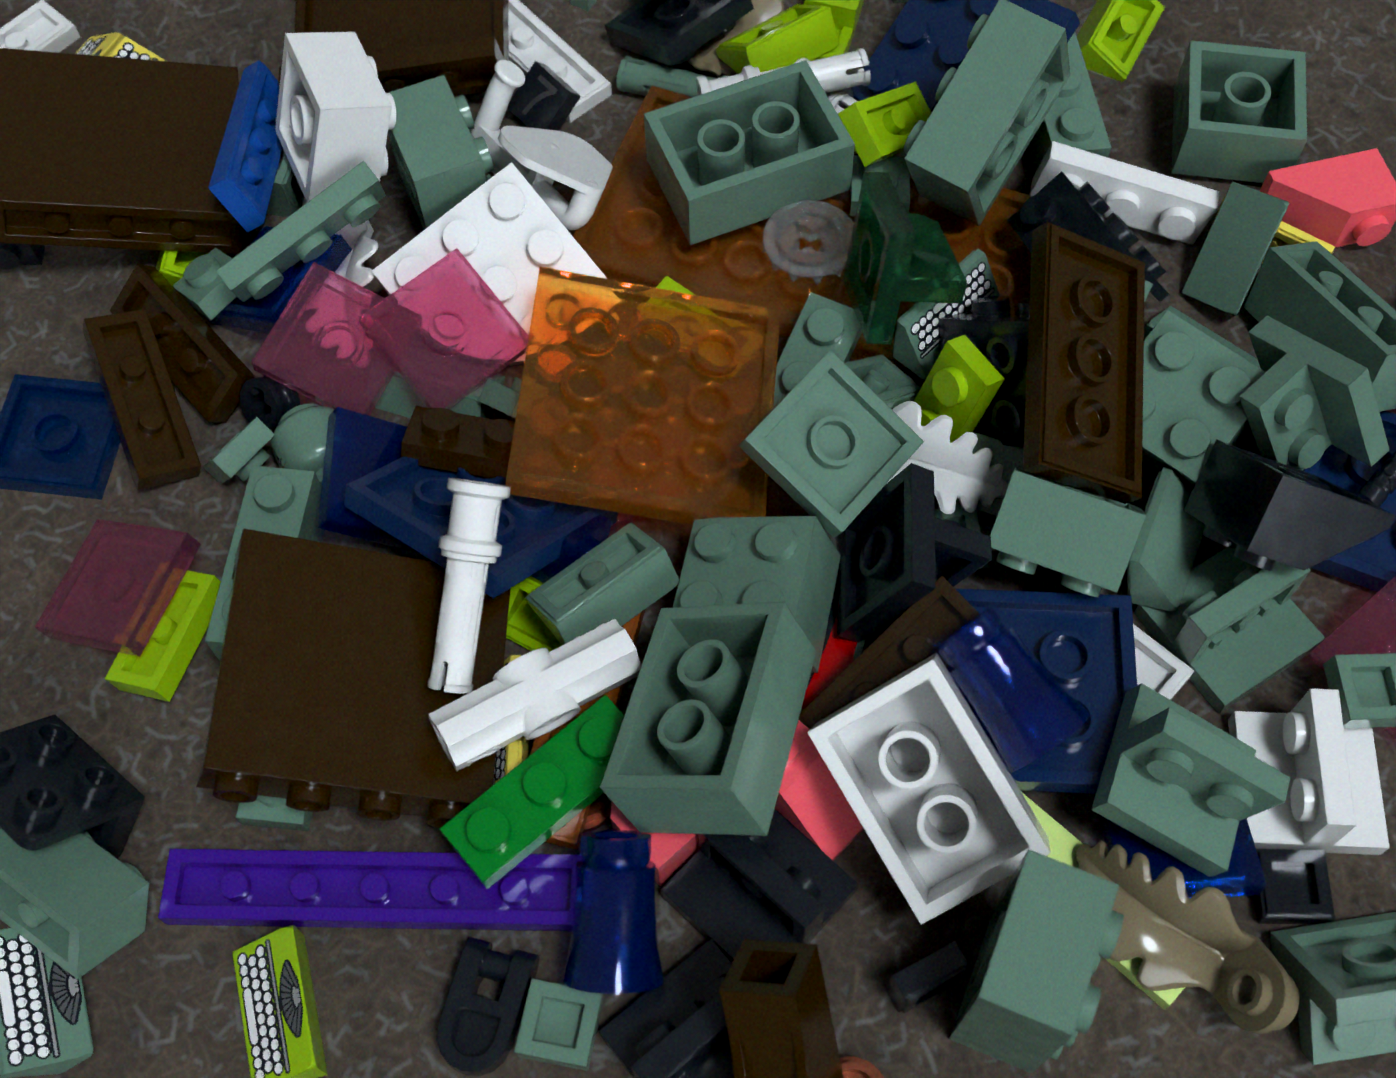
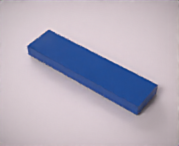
[208,60,283,233]

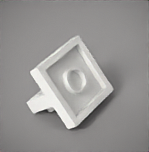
[1228,689,1389,855]

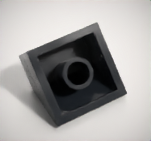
[1184,439,1396,571]

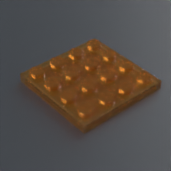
[505,266,780,525]

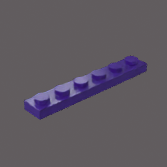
[158,849,589,931]

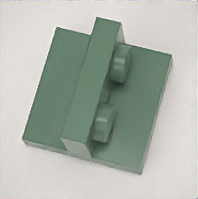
[1239,316,1390,470]
[738,350,924,538]
[1134,547,1326,714]
[1091,683,1291,877]
[1270,912,1396,1065]

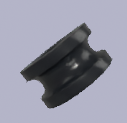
[240,372,300,430]

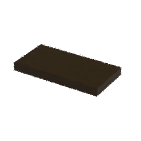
[1023,222,1145,504]

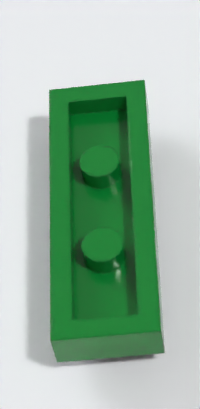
[440,694,624,889]

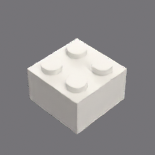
[275,32,396,203]

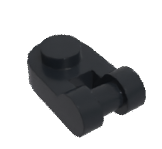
[437,937,540,1076]

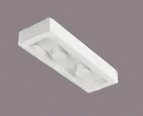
[1029,141,1219,245]

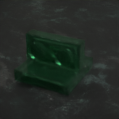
[843,172,967,345]

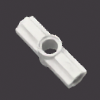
[428,619,642,772]

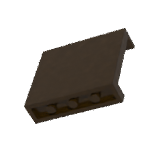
[278,0,509,96]
[0,48,244,254]
[197,528,510,828]

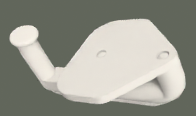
[471,60,613,230]

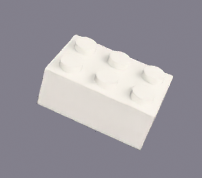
[807,653,1050,925]

